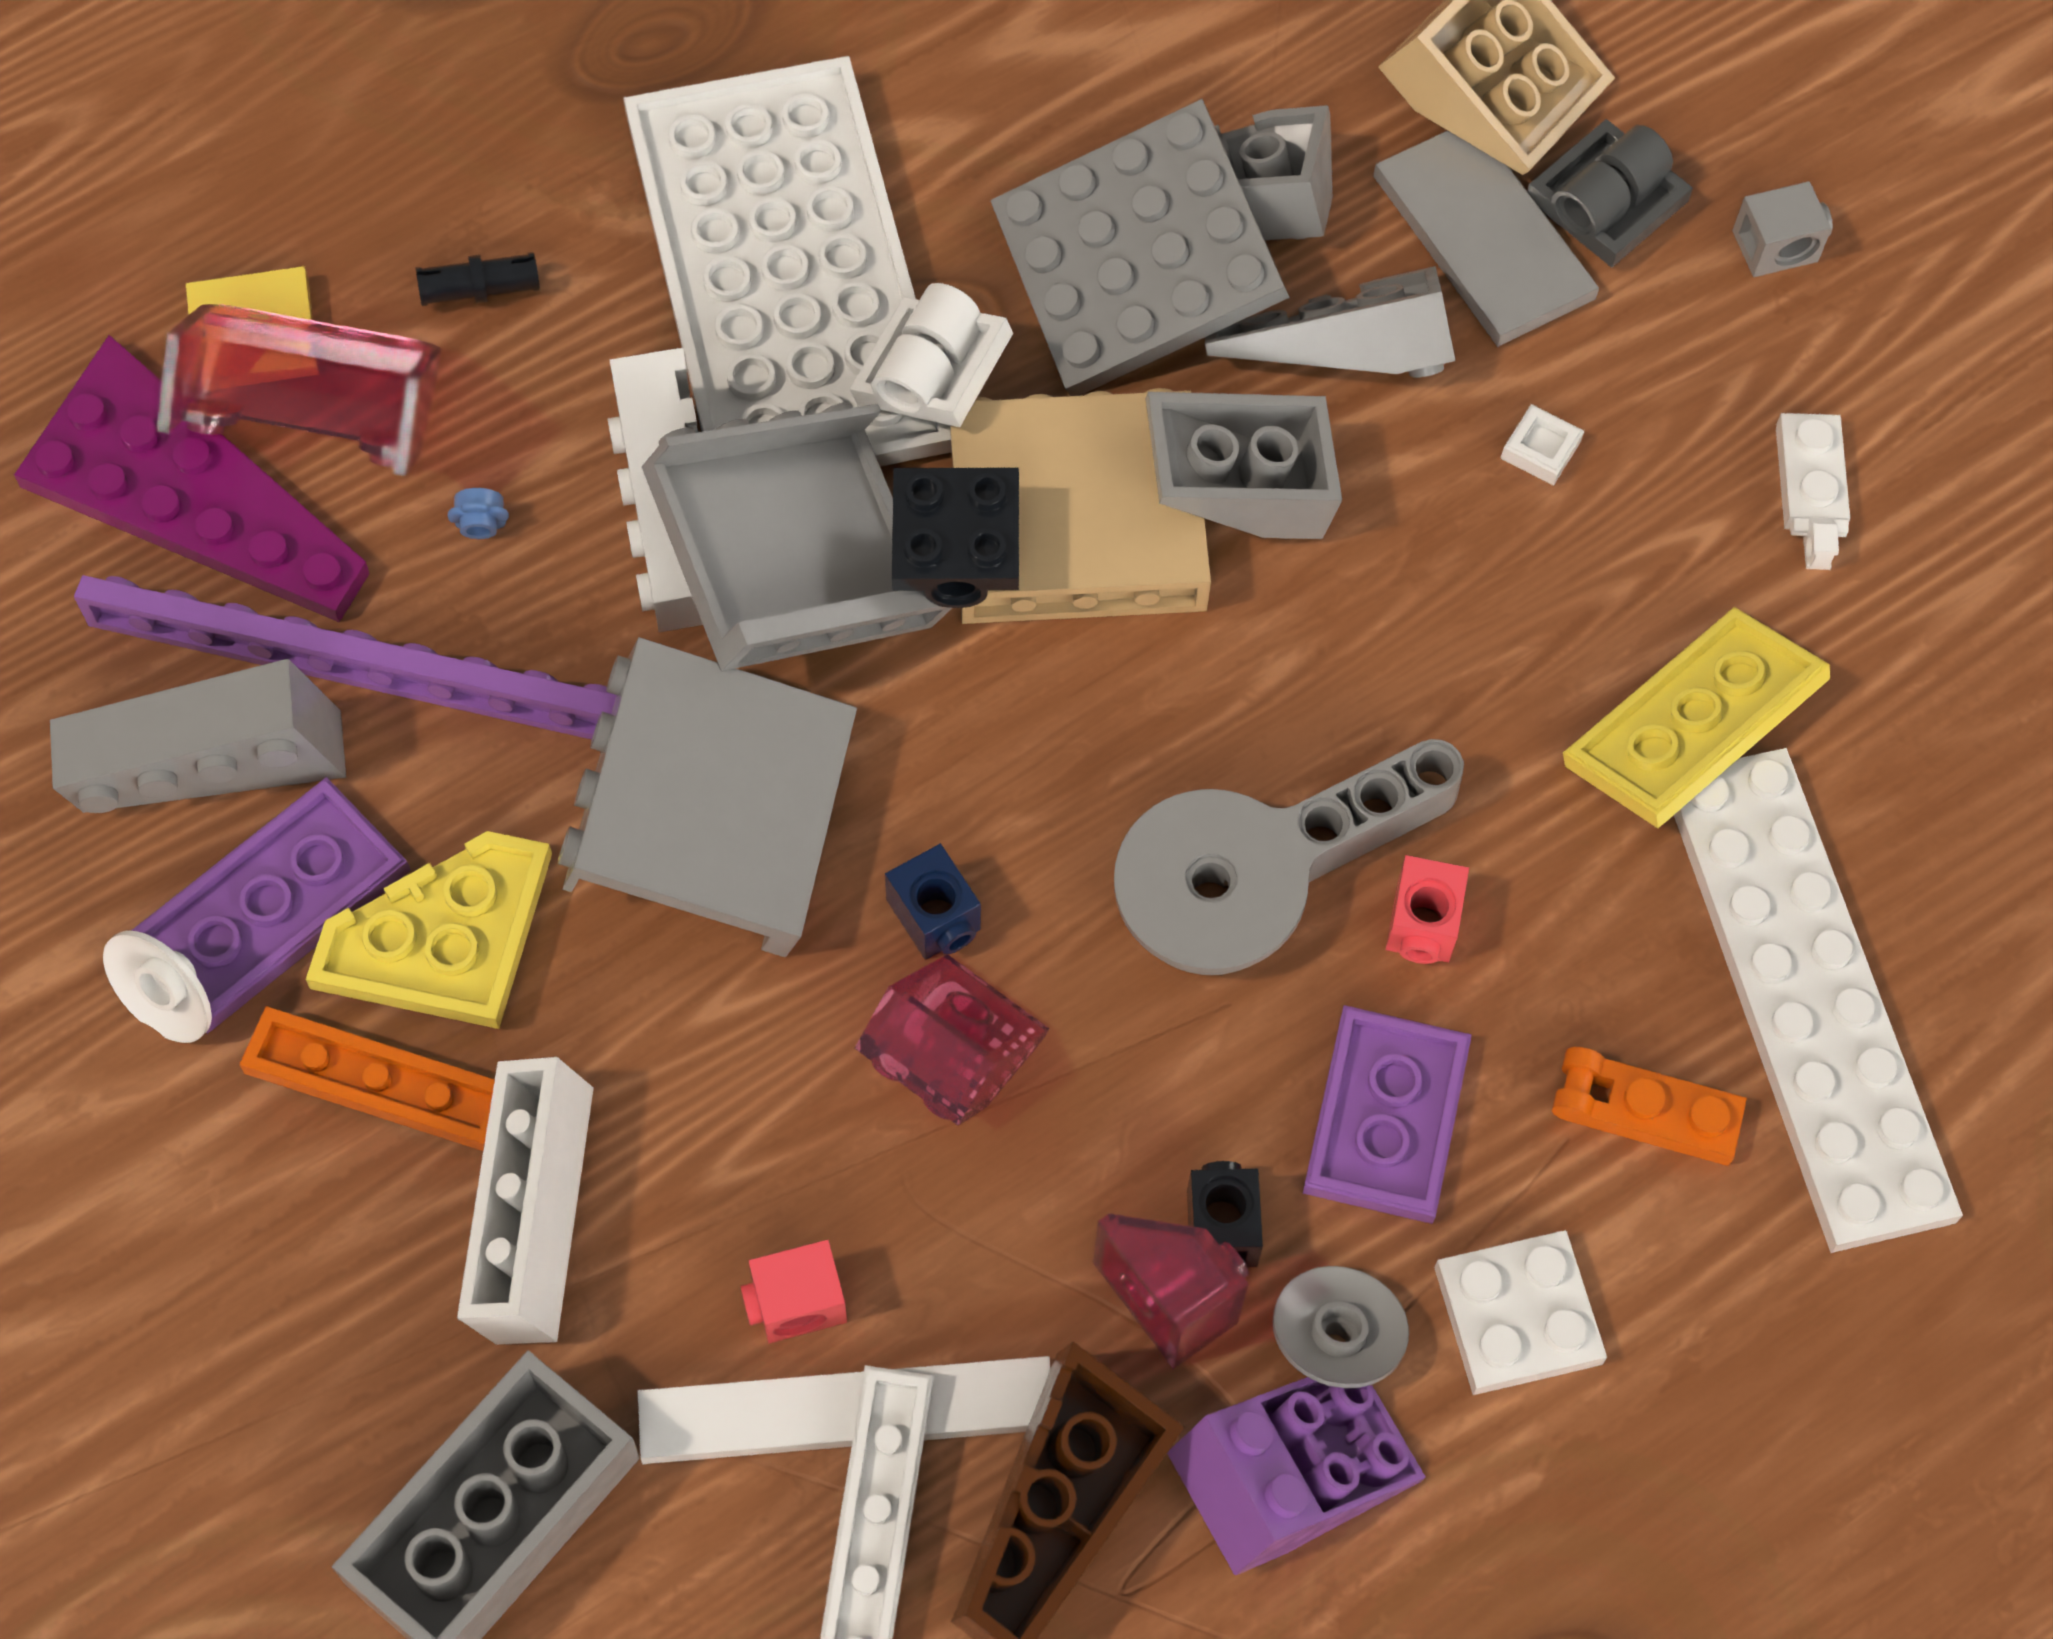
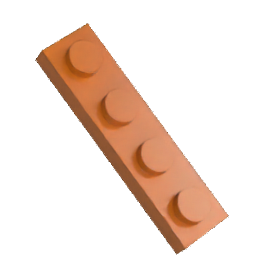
[239,1006,495,1151]

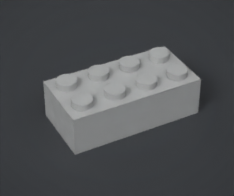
[332,1350,640,1639]

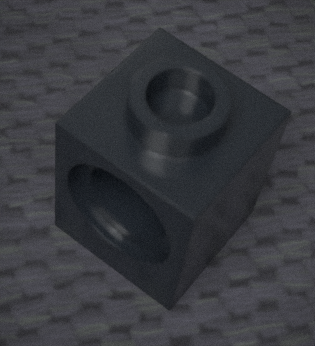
[1187,1161,1263,1268]

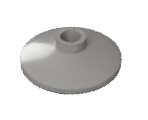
[1273,1266,1409,1388]

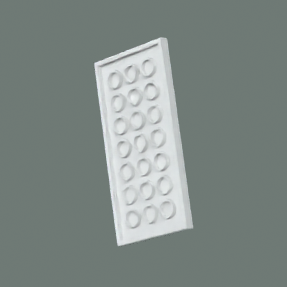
[624,56,952,466]

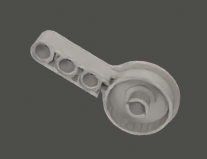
[1114,739,1464,975]

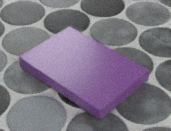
[1302,1005,1472,1224]

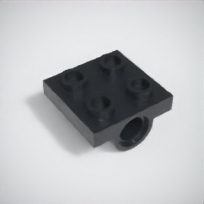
[892,467,1019,608]

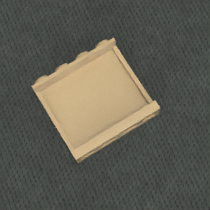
[950,388,1211,624]

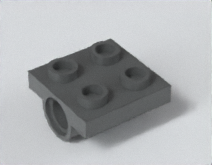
[1527,119,1693,268]

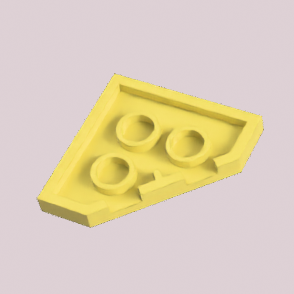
[306,831,552,1029]

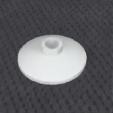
[103,930,212,1043]

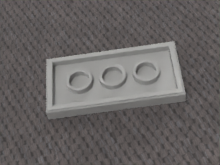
[1373,131,1599,347]

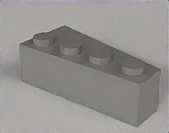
[50,659,346,813]

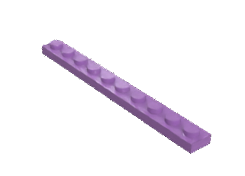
[74,575,616,739]

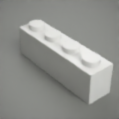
[457,1057,594,1345]

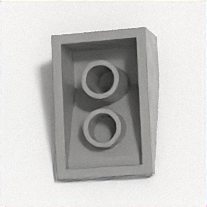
[1145,392,1342,539]

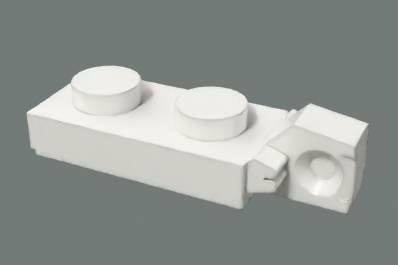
[1776,413,1850,570]

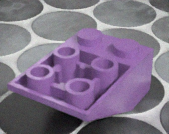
[1167,1377,1426,1575]

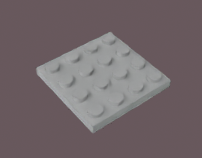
[990,99,1290,396]

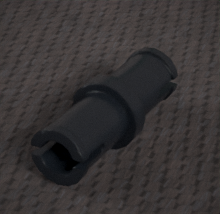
[415,252,540,306]

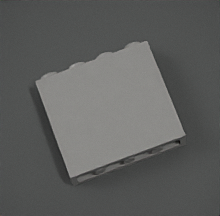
[641,402,952,671]
[558,637,857,957]

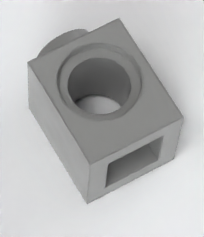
[1732,181,1832,277]

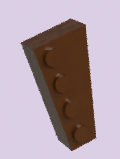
[951,1341,1185,1639]

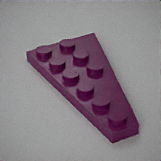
[14,335,370,623]

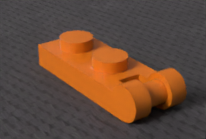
[1552,1047,1747,1166]

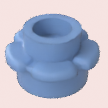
[448,488,509,539]

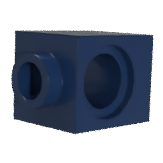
[885,843,981,960]

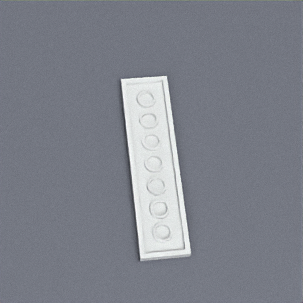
[1674,748,1963,1253]

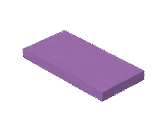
[131,777,411,1034]

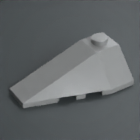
[1215,105,1333,240]
[1205,266,1455,378]

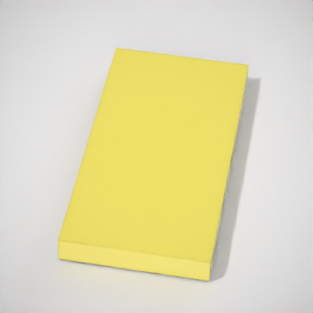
[1563,607,1830,828]

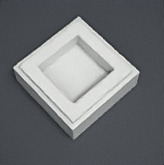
[1501,404,1584,486]

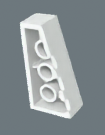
[607,348,703,632]

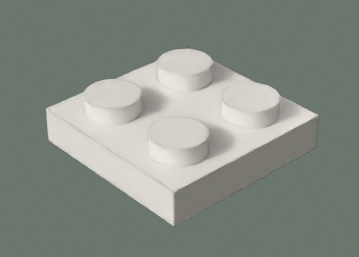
[1434,1230,1607,1395]

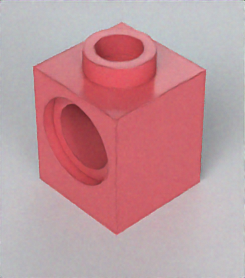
[1386,855,1469,964]
[740,1240,847,1344]

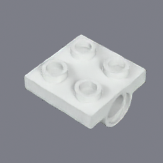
[850,283,1013,427]

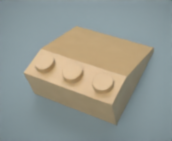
[1378,0,1615,175]

